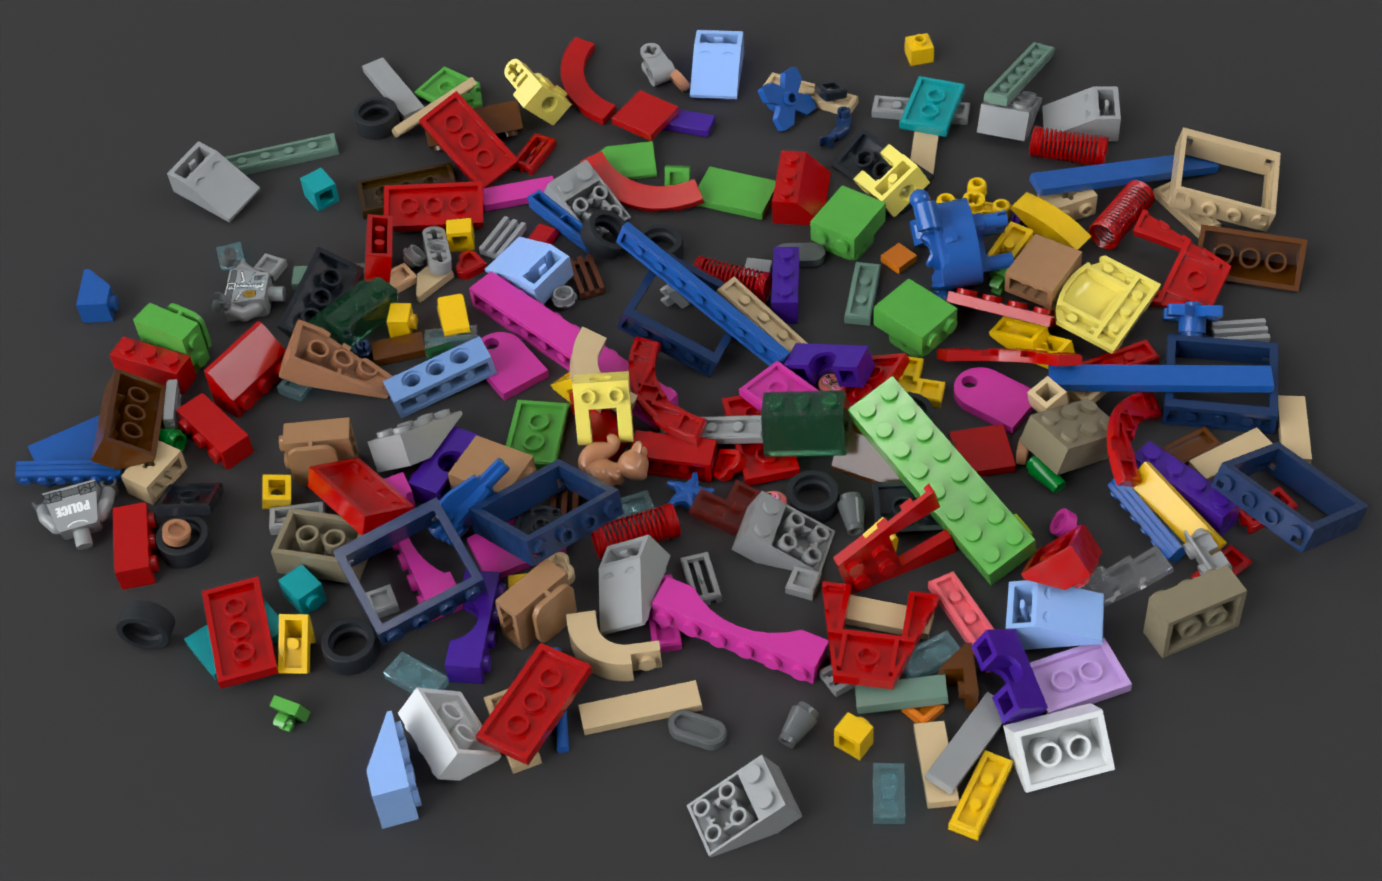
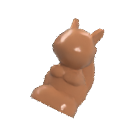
[578,434,649,487]

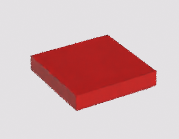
[612,90,679,141]
[949,424,1016,477]

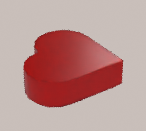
[456,250,487,280]
[713,449,747,482]

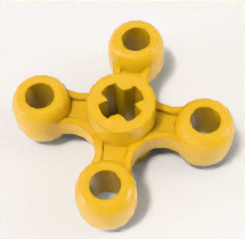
[936,177,1011,220]

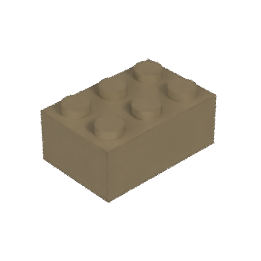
[1020,398,1110,475]
[271,508,368,583]
[1143,565,1247,658]

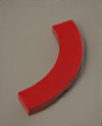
[560,37,616,125]
[580,151,705,212]
[628,337,707,445]
[937,348,1082,366]
[1107,392,1162,487]

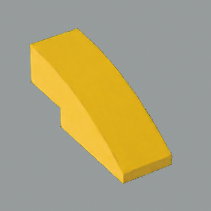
[1010,192,1091,250]
[989,316,1075,369]

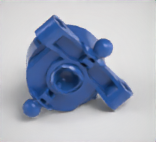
[909,189,1014,304]

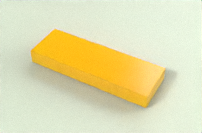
[948,750,1013,841]

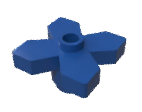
[758,67,816,132]
[1163,302,1223,337]

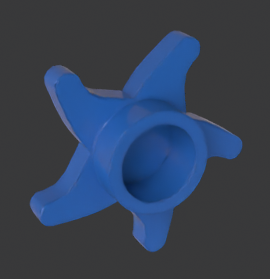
[667,472,714,514]

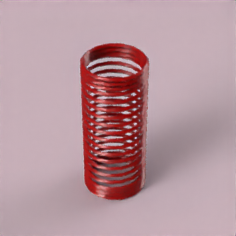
[1029,126,1109,166]
[1089,180,1155,250]
[693,256,772,304]
[591,503,681,560]

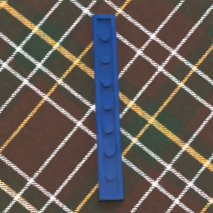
[1029,155,1219,196]
[616,222,790,366]
[1048,364,1274,393]

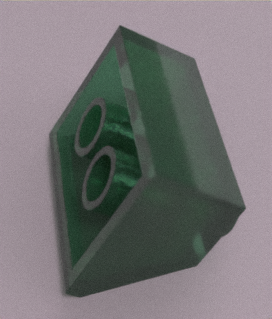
[307,276,398,347]
[761,390,851,457]

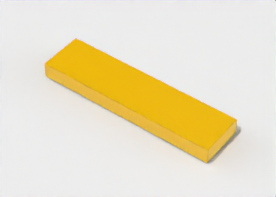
[1132,462,1227,555]

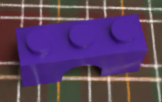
[771,247,800,324]
[784,343,875,388]
[408,426,479,504]
[971,629,1048,724]

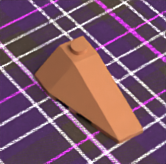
[278,319,393,399]

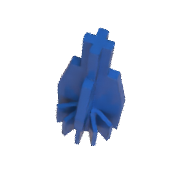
[428,458,510,545]

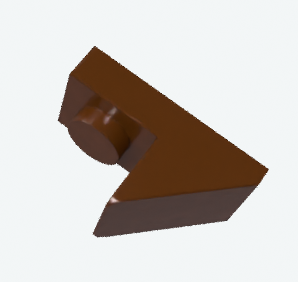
[938,643,979,710]

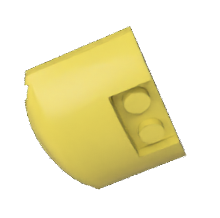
[1055,255,1161,354]

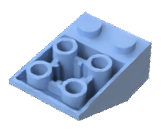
[690,30,744,99]
[485,237,574,304]
[1006,580,1104,650]
[366,710,422,829]

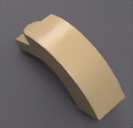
[570,326,638,413]
[1027,376,1109,413]
[566,611,662,681]

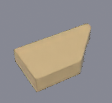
[416,261,454,303]

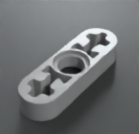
[423,226,452,275]

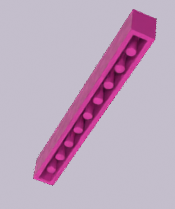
[469,271,679,430]

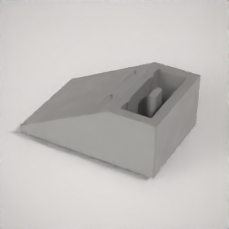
[1042,87,1121,142]
[977,91,1042,141]
[167,141,260,223]
[544,160,631,237]
[367,408,462,472]
[731,491,835,572]
[598,535,671,635]
[687,755,803,857]

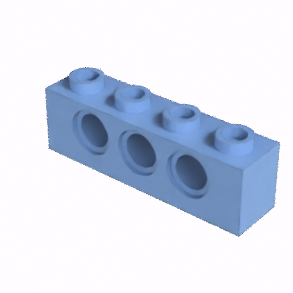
[383,336,497,419]

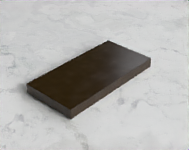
[356,162,456,219]

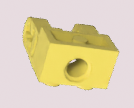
[504,59,572,126]
[853,144,930,217]
[572,371,634,446]

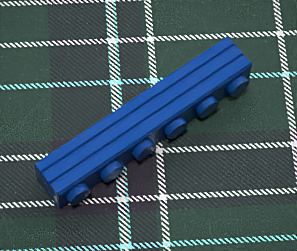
[528,189,590,254]
[15,460,123,485]
[1107,479,1186,563]

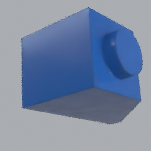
[76,269,119,323]

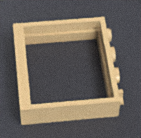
[1168,127,1281,232]

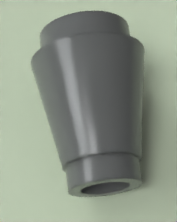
[837,492,865,536]
[778,701,819,748]

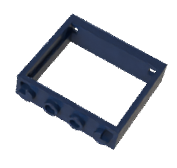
[617,251,733,378]
[1162,334,1278,434]
[1211,442,1369,553]
[468,459,624,566]
[333,497,487,646]

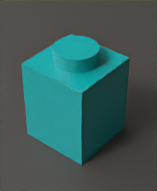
[300,168,340,212]
[278,564,327,614]

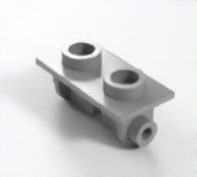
[1183,528,1232,575]

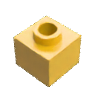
[905,33,934,66]
[446,218,475,252]
[387,303,418,338]
[262,475,291,509]
[834,712,874,760]

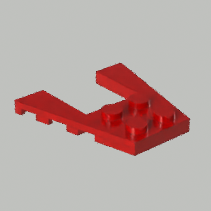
[1133,209,1231,308]
[833,484,957,595]
[822,581,939,690]

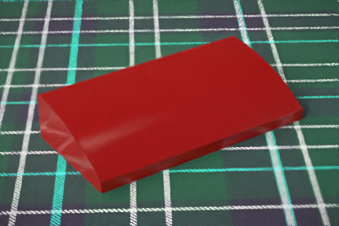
[308,457,414,535]

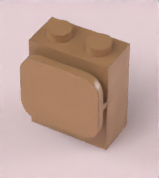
[1004,234,1082,309]
[279,417,359,487]
[448,435,537,495]
[495,559,577,651]

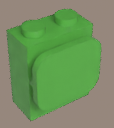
[810,185,886,260]
[874,278,957,358]
[133,303,212,373]

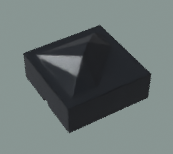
[815,80,847,102]

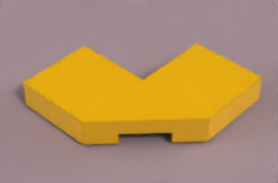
[898,356,945,408]

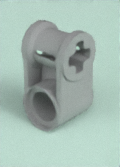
[640,43,675,87]

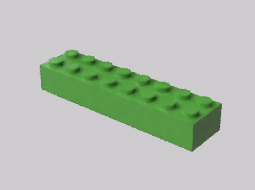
[848,376,1037,586]

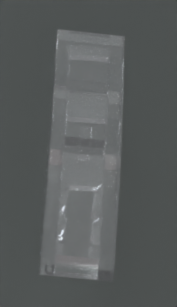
[1072,546,1174,607]

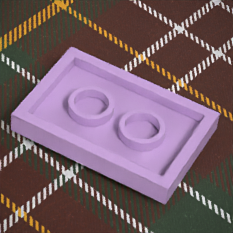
[1030,638,1132,715]

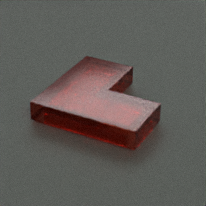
[688,480,761,536]

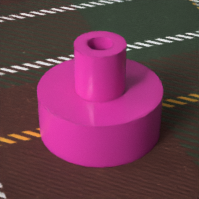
[1050,508,1078,537]

